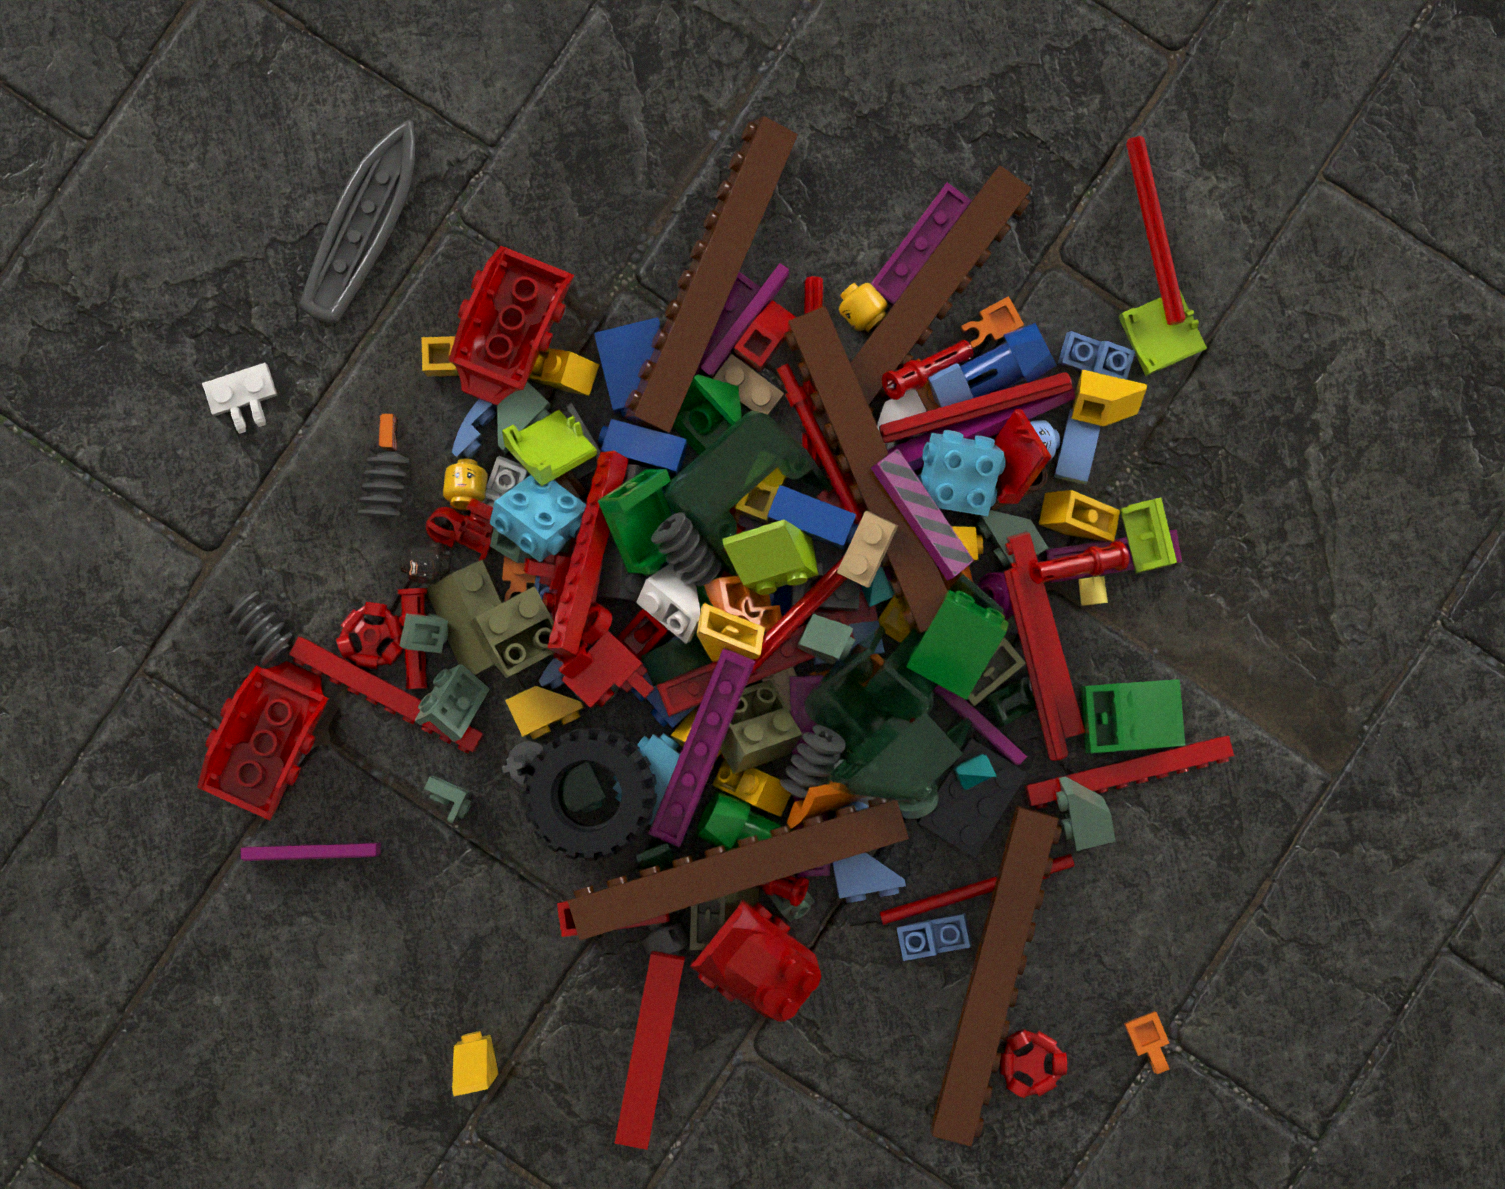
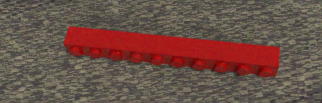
[547,451,629,656]
[1005,531,1085,739]
[289,636,485,754]
[1024,736,1234,809]

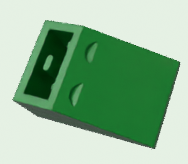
[1080,679,1185,753]

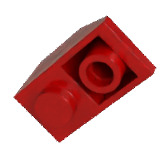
[734,300,797,373]

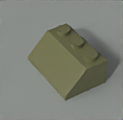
[427,560,504,676]

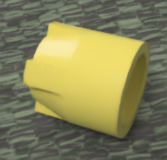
[1078,576,1108,606]

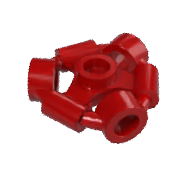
[336,602,404,669]
[1000,1029,1067,1099]

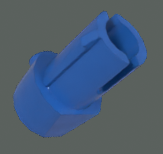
[960,323,1057,398]

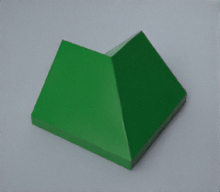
[673,374,744,462]

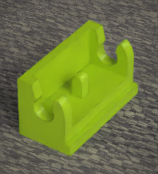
[1120,498,1177,573]

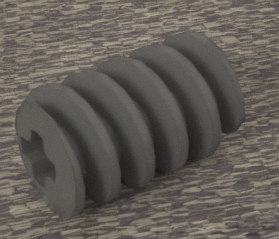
[357,448,409,520]
[651,512,722,586]
[224,591,293,667]
[780,725,846,799]

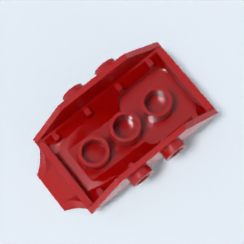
[449,246,575,405]
[197,661,329,821]
[690,899,821,1022]

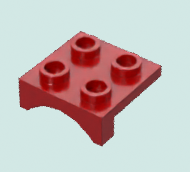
[994,409,1052,504]

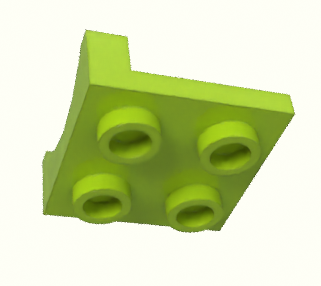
[1118,289,1207,376]
[502,410,597,486]

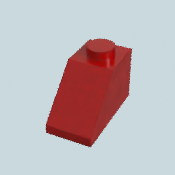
[617,609,671,661]

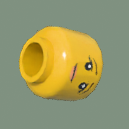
[839,283,888,333]
[443,459,488,510]

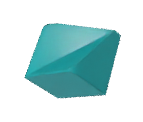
[860,566,894,607]
[953,754,997,790]

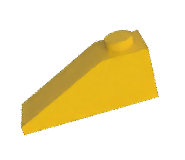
[452,1031,499,1096]

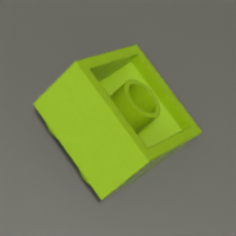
[722,519,819,595]

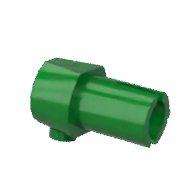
[696,792,793,851]

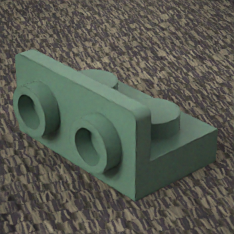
[415,664,490,742]

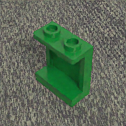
[598,469,672,576]
[906,590,1008,700]

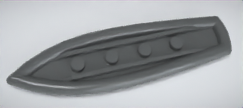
[299,119,415,323]

